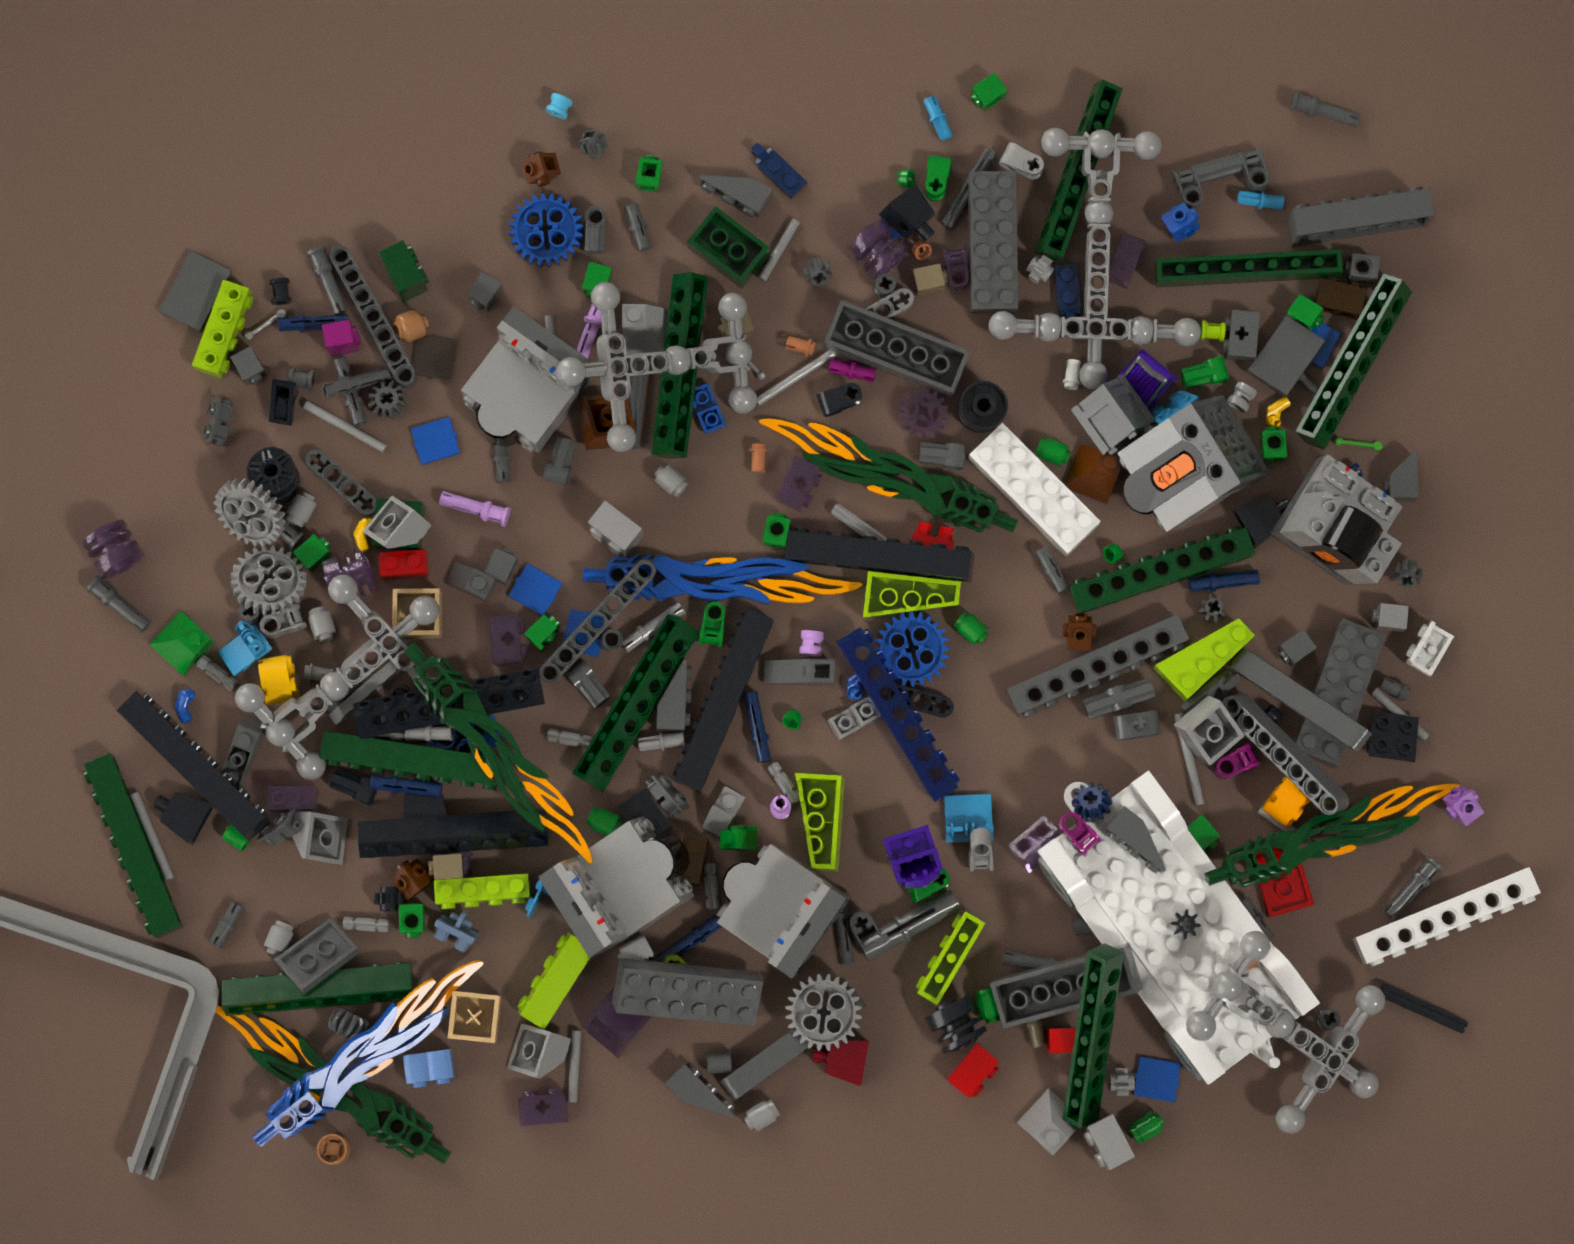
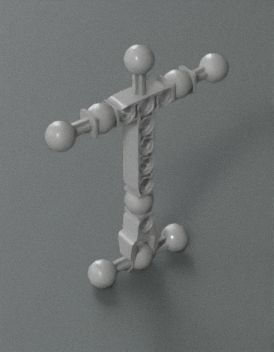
[988,127,1202,390]

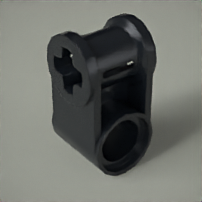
[816,383,862,417]

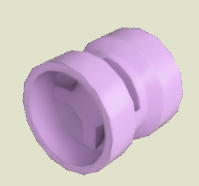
[799,630,824,657]

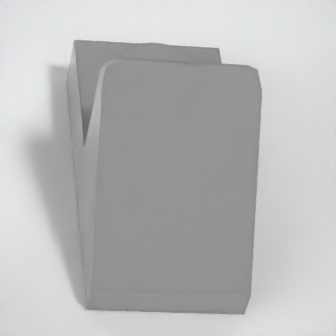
[702,786,745,837]

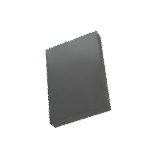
[159,251,233,332]
[1248,315,1325,397]
[274,917,360,995]

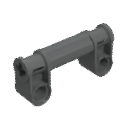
[1171,146,1269,211]

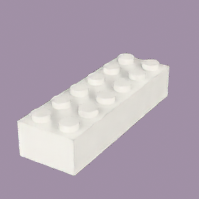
[968,423,1101,558]

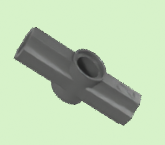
[1082,677,1155,720]

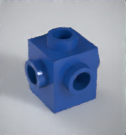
[1161,202,1200,243]

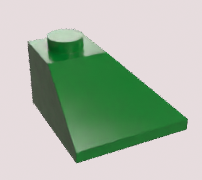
[149,611,215,676]

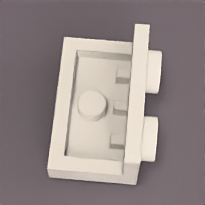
[1406,621,1454,677]

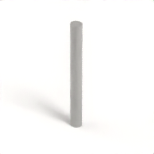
[757,350,836,406]
[303,401,388,453]
[1174,713,1205,806]
[130,792,175,881]

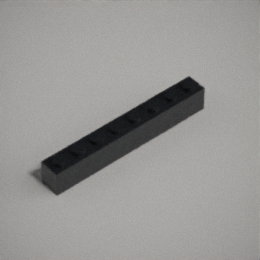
[784,528,975,583]
[672,609,774,793]
[116,691,269,841]
[358,809,549,858]

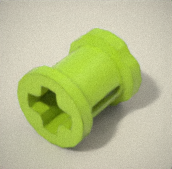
[1200,320,1226,342]

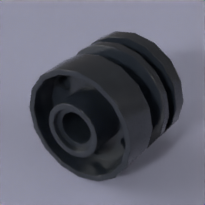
[957,381,1008,433]
[247,447,301,504]
[925,995,987,1054]

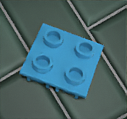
[1151,391,1199,428]
[218,621,272,677]
[944,794,993,843]
[525,879,551,919]

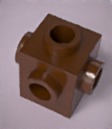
[521,152,561,187]
[1063,613,1097,650]
[391,858,434,900]

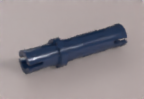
[278,314,349,333]
[1188,569,1260,593]
[743,691,772,763]
[370,775,442,798]
[657,915,722,963]

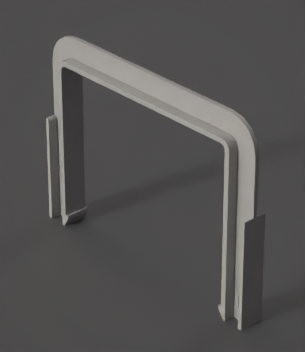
[0,896,220,1180]

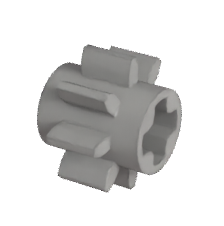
[1026,255,1054,284]
[1109,1068,1135,1096]

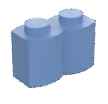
[403,1049,455,1088]

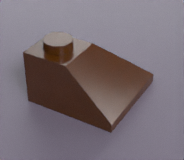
[580,393,637,450]
[1065,445,1122,504]

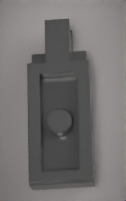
[1180,668,1241,714]

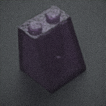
[583,986,653,1058]

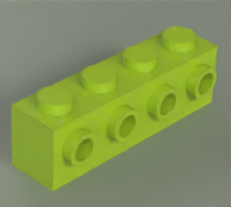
[192,280,254,378]
[434,873,531,909]
[915,911,985,1006]
[517,932,590,1030]

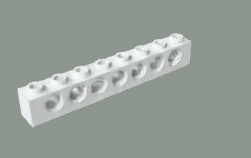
[1353,867,1541,967]

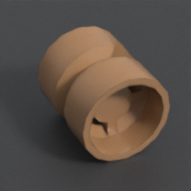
[317,1134,351,1165]

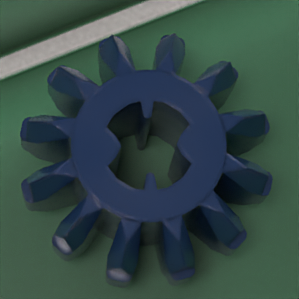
[1071,781,1113,823]

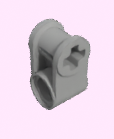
[999,142,1044,180]
[260,604,307,639]
[969,828,994,872]

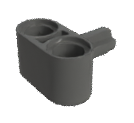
[1113,711,1161,741]

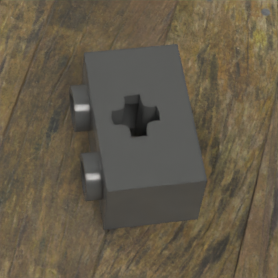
[1223,310,1260,362]

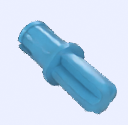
[923,96,952,141]
[1237,190,1284,210]

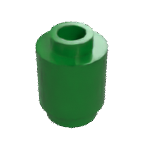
[1035,437,1071,467]
[954,611,989,645]
[586,807,623,836]
[975,988,1000,1024]
[1128,1111,1165,1144]

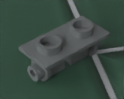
[203,397,234,447]
[645,771,690,819]
[256,809,301,846]

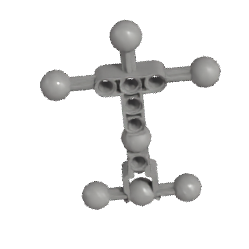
[556,282,758,452]
[235,575,440,780]
[1186,931,1386,1134]

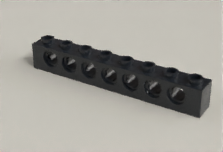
[353,668,545,739]

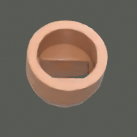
[911,240,932,260]

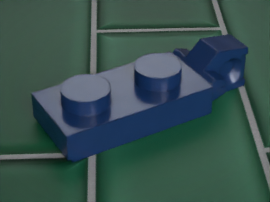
[751,143,807,199]
[1054,263,1081,328]

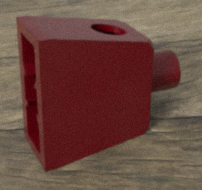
[813,1040,869,1086]

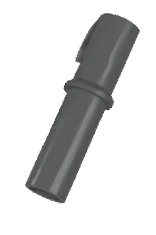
[850,889,961,961]

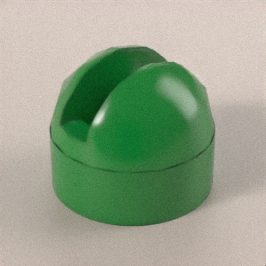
[896,169,915,188]
[1103,544,1124,564]
[782,709,802,730]

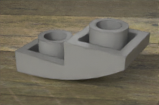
[827,696,882,741]

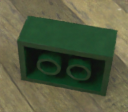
[687,206,770,289]

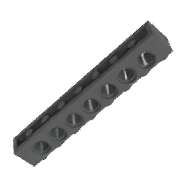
[1006,614,1189,718]

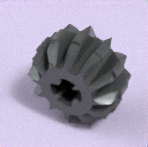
[368,381,407,420]
[328,1007,370,1039]

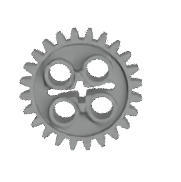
[214,478,286,547]
[231,545,307,616]
[785,974,862,1051]

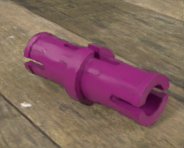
[828,358,877,383]

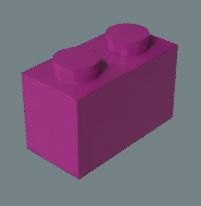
[322,320,361,357]

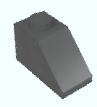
[1383,452,1418,502]
[445,562,497,603]

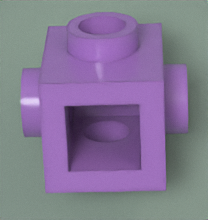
[1443,785,1485,826]

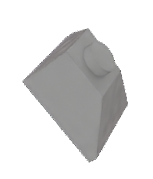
[622,304,669,355]
[363,496,432,549]
[292,811,348,865]
[507,1023,571,1079]
[1017,1088,1078,1156]

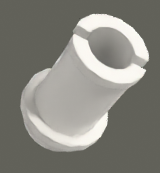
[1062,359,1082,390]

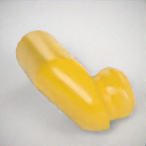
[1265,397,1291,427]
[354,518,372,553]

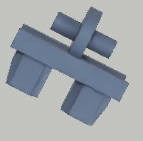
[434,910,480,952]

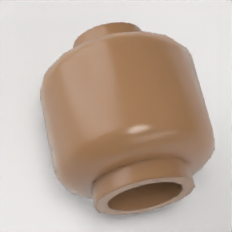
[392,309,429,343]

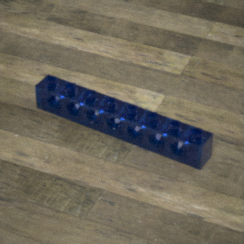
[836,627,960,802]

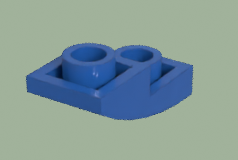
[693,382,726,434]

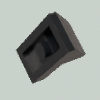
[269,379,299,426]

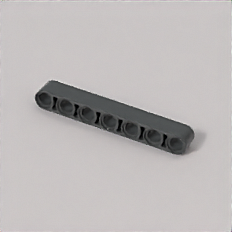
[330,245,417,389]
[539,558,657,684]
[1229,648,1372,753]
[1222,693,1349,815]
[720,986,866,1101]

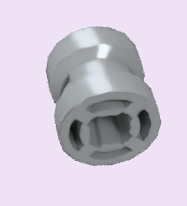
[1227,382,1257,413]

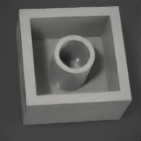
[588,501,644,557]
[1174,695,1245,766]
[1083,1114,1135,1170]

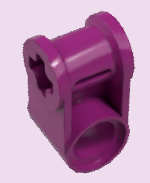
[1213,743,1261,780]
[1058,812,1102,857]

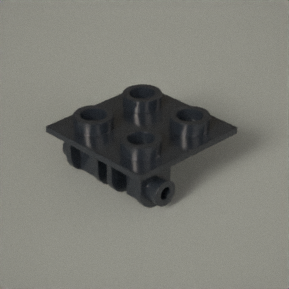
[1367,711,1419,762]

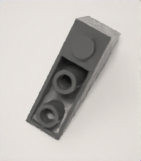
[699,175,773,218]
[764,659,835,686]
[657,660,692,732]
[221,715,266,789]
[1105,806,1166,874]
[664,1064,735,1118]

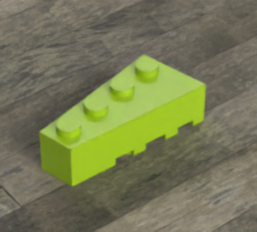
[863,571,961,618]
[1153,619,1255,702]
[795,773,845,872]

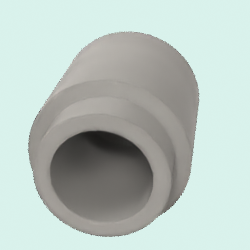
[654,464,689,498]
[286,492,317,528]
[308,606,337,643]
[263,920,294,957]
[744,1099,780,1132]

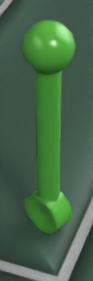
[1334,437,1382,451]

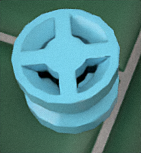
[545,93,573,120]

